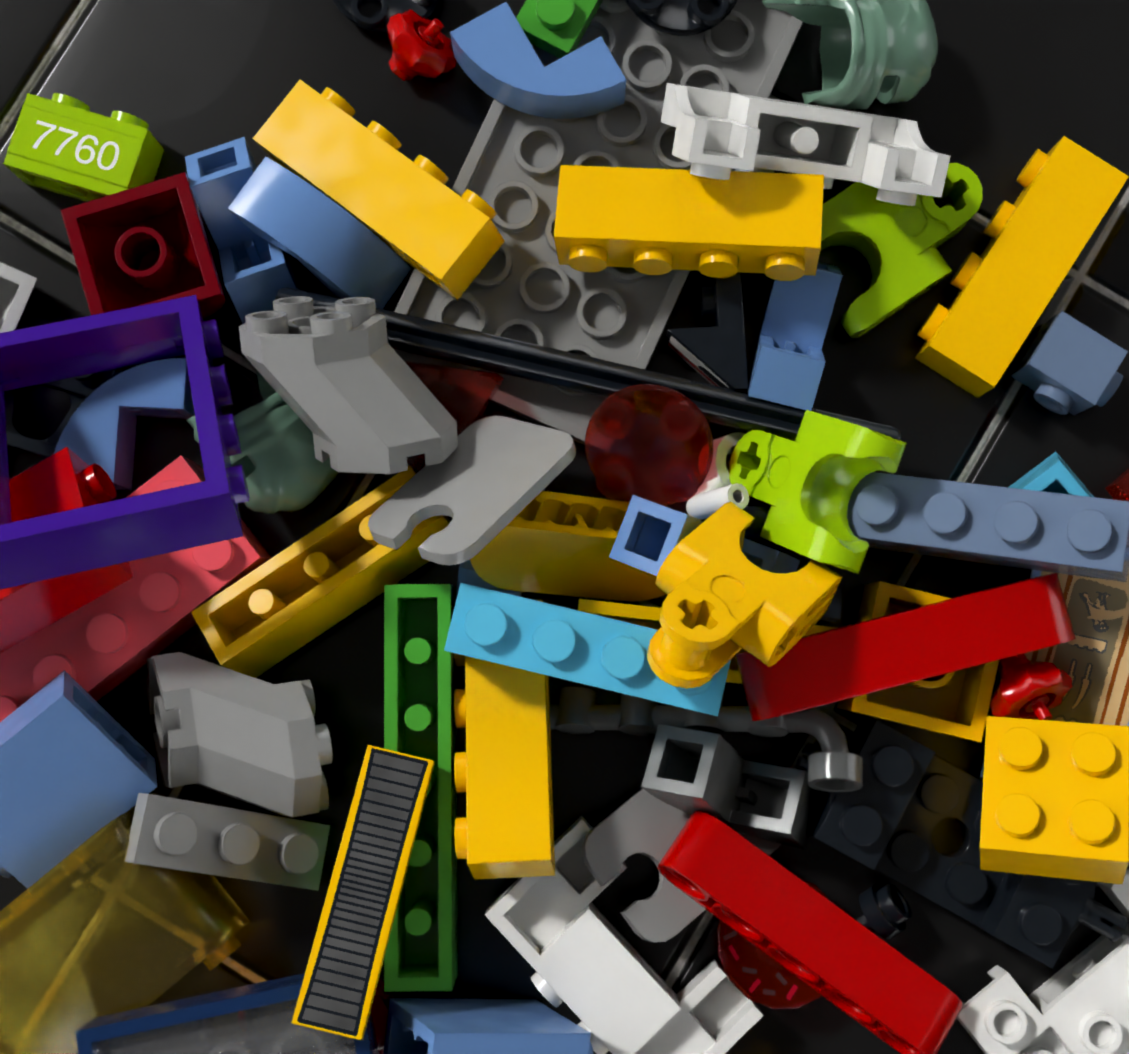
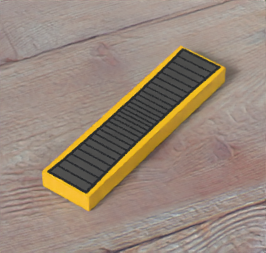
[291,745,435,1040]

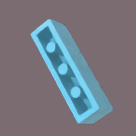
[444,583,731,716]

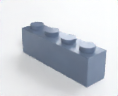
[847,472,1129,582]

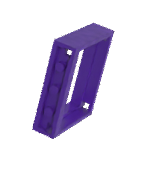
[0,295,250,589]

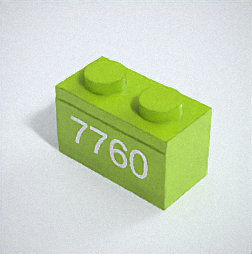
[3,93,164,202]

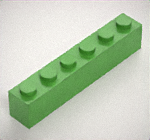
[384,584,458,992]

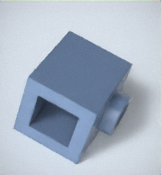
[1011,311,1128,415]

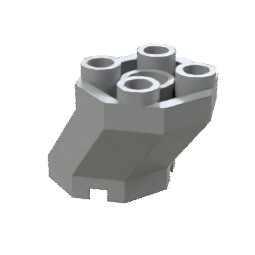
[239,296,458,474]
[147,652,333,817]

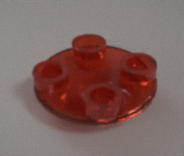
[585,384,714,506]

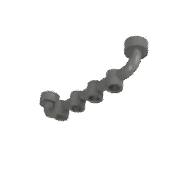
[550,687,863,792]

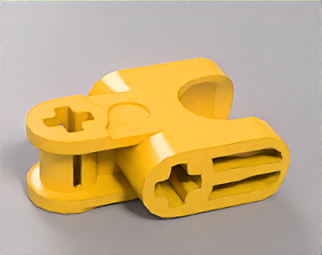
[647,501,842,689]

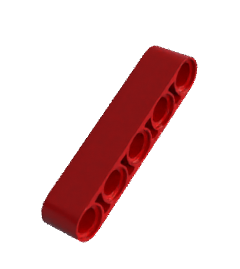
[735,572,1076,721]
[657,811,963,1054]

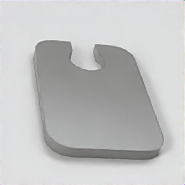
[368,416,576,566]
[582,745,781,943]

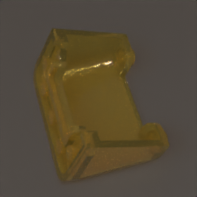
[0,809,250,1054]

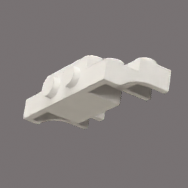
[660,83,951,206]
[485,816,764,1054]
[957,869,1129,1054]

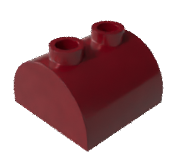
[60,172,226,320]

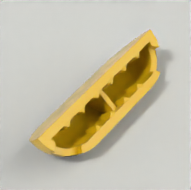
[470,491,666,602]

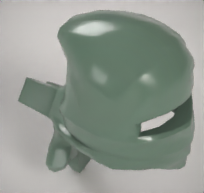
[762,0,938,110]
[186,370,339,514]

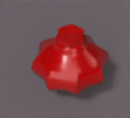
[387,9,456,81]
[990,654,1072,720]

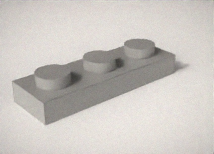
[124,793,330,891]

